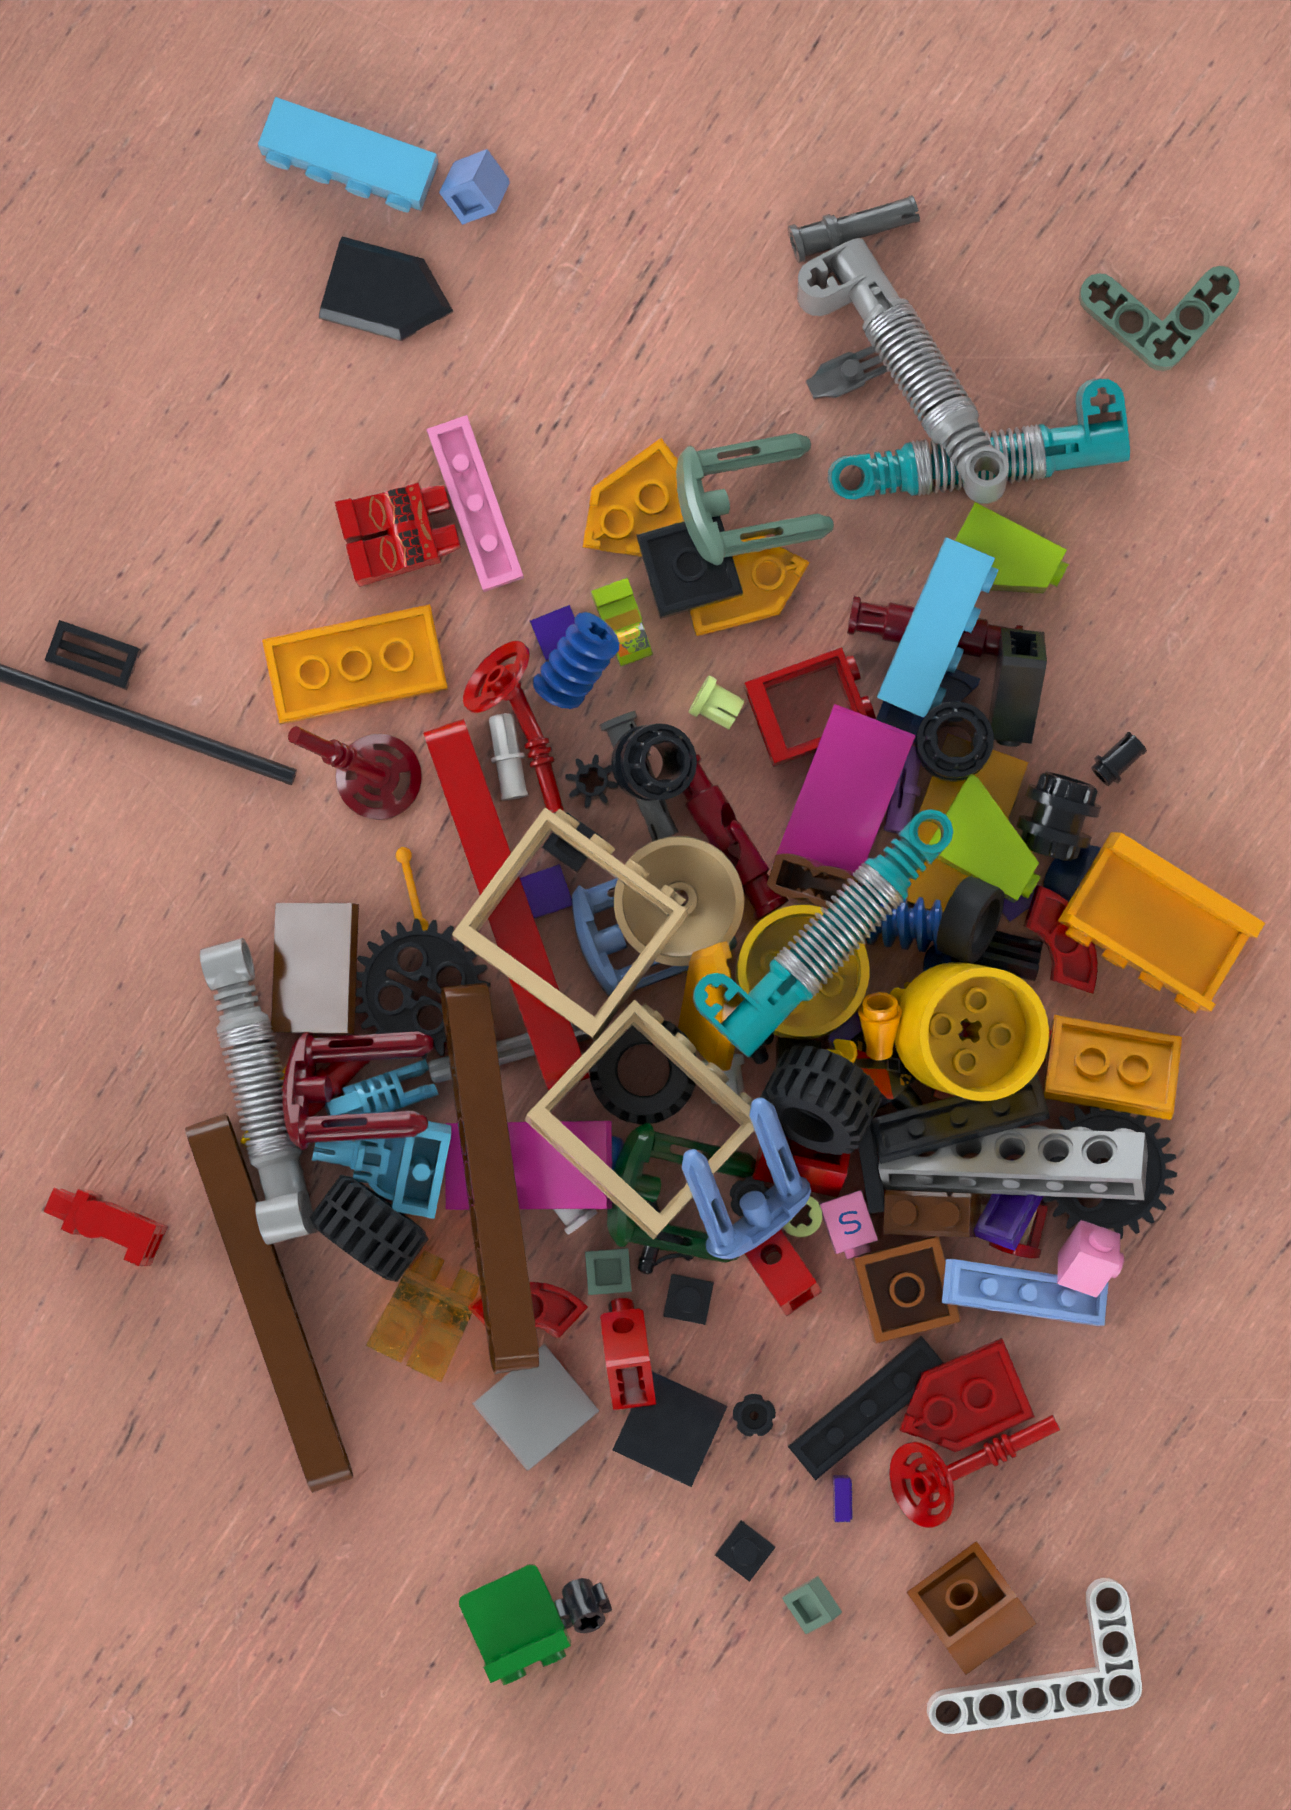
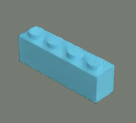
[258,97,439,212]
[877,537,999,718]

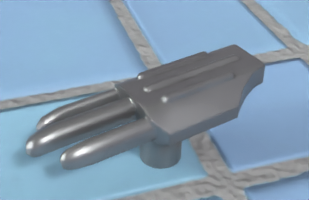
[806,346,893,399]

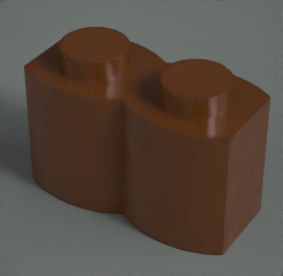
[767,853,862,909]

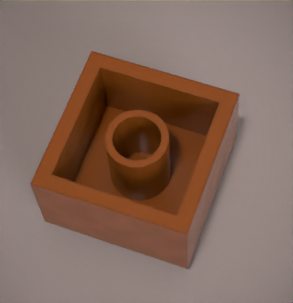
[852,1236,961,1344]

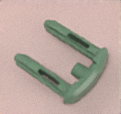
[676,433,834,566]

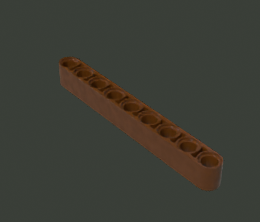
[441,982,539,1374]
[185,1113,353,1493]

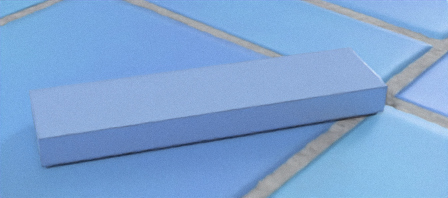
[942,1259,1109,1326]

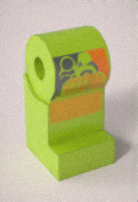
[591,578,653,666]

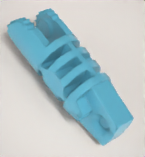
[325,1059,439,1116]

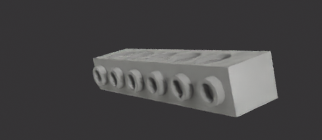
[878,1125,1148,1200]

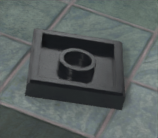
[636,516,743,619]

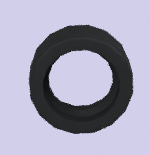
[936,876,1004,964]

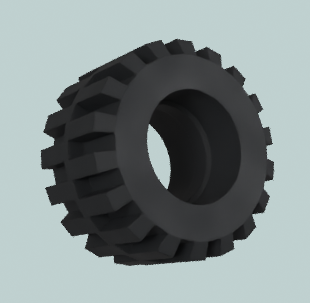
[589,1021,696,1125]
[760,1046,881,1155]
[310,1175,429,1282]

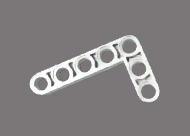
[927,1578,1142,1734]

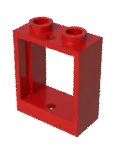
[744,647,876,767]

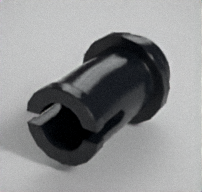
[1091,732,1147,786]

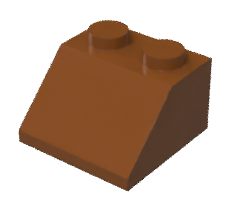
[907,1541,1036,1675]

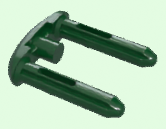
[607,1123,756,1263]

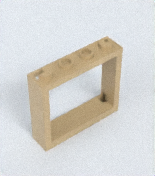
[452,808,689,1041]
[525,1000,755,1240]

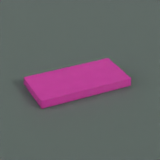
[773,704,915,872]
[445,1121,612,1210]

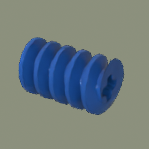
[533,612,620,709]
[866,897,943,955]

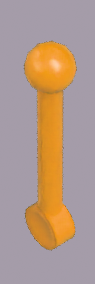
[395,847,429,931]

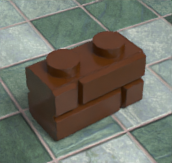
[884,1190,981,1237]

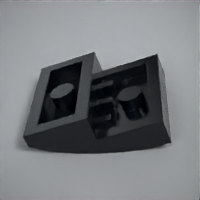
[612,1371,728,1487]

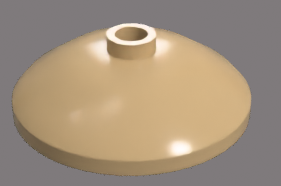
[614,836,744,966]

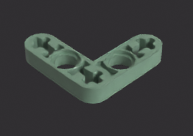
[1079,266,1240,371]

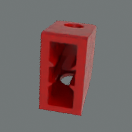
[744,1229,822,1317]
[600,1298,656,1410]

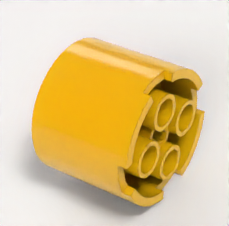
[736,905,870,1040]
[894,962,1049,1101]

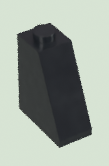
[989,627,1047,747]

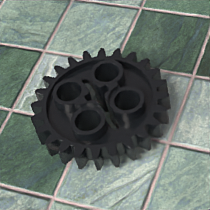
[355,919,491,1059]
[1042,1106,1177,1239]

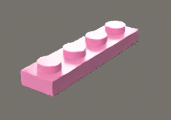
[426,415,524,592]

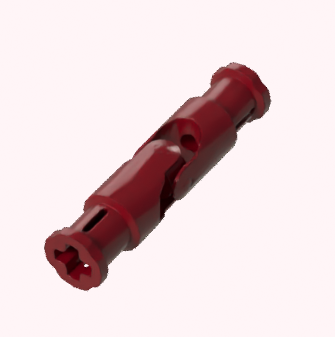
[847,596,1023,657]
[682,754,789,921]

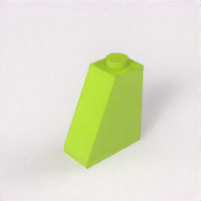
[955,502,1069,593]
[928,774,1041,903]

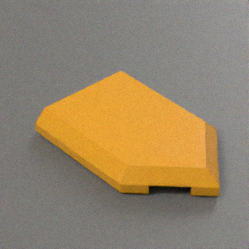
[582,438,684,557]
[689,536,810,637]
[678,941,743,1071]

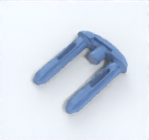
[572,878,737,996]
[682,1097,811,1259]

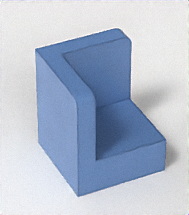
[439,149,510,225]

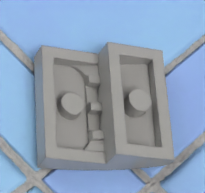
[472,1344,599,1471]

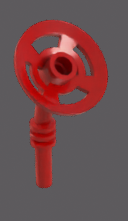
[463,641,564,814]
[889,1415,1060,1528]

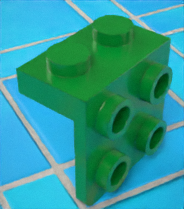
[459,1564,571,1685]

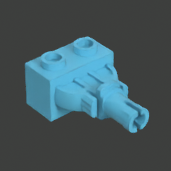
[312,1121,451,1219]

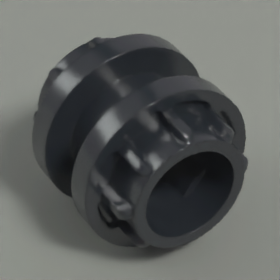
[915,701,994,782]
[611,723,697,801]
[1016,772,1101,861]

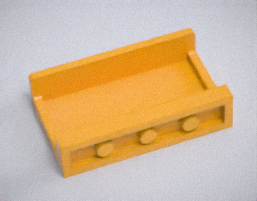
[1058,832,1265,1014]

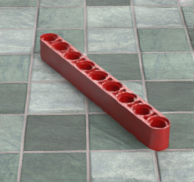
[423,718,590,1091]

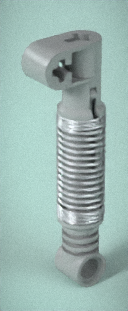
[797,238,1009,504]
[200,938,318,1245]

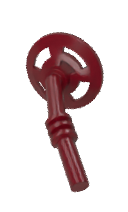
[288,726,422,820]

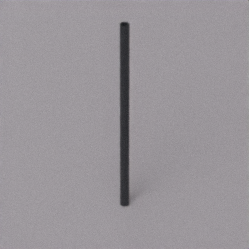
[0,664,297,786]

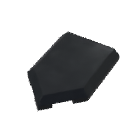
[319,236,454,341]

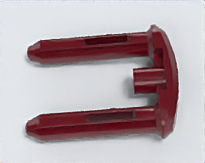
[283,1031,434,1150]

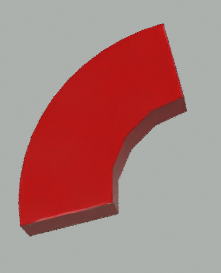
[1023,885,1098,994]
[467,1282,588,1338]

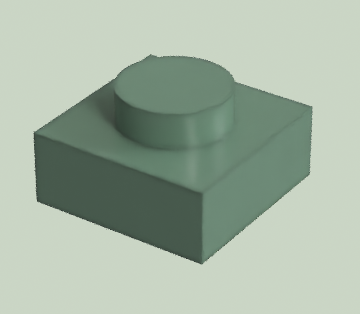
[585,1248,632,1295]
[782,1576,842,1634]

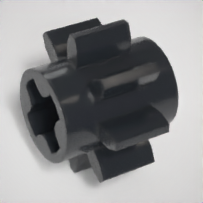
[565,754,619,809]
[554,1578,612,1633]

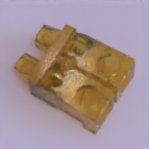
[366,1250,480,1383]

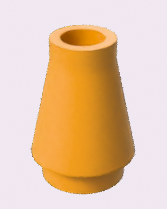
[858,992,902,1060]

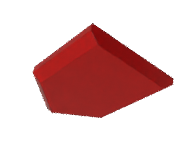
[899,1338,1035,1452]

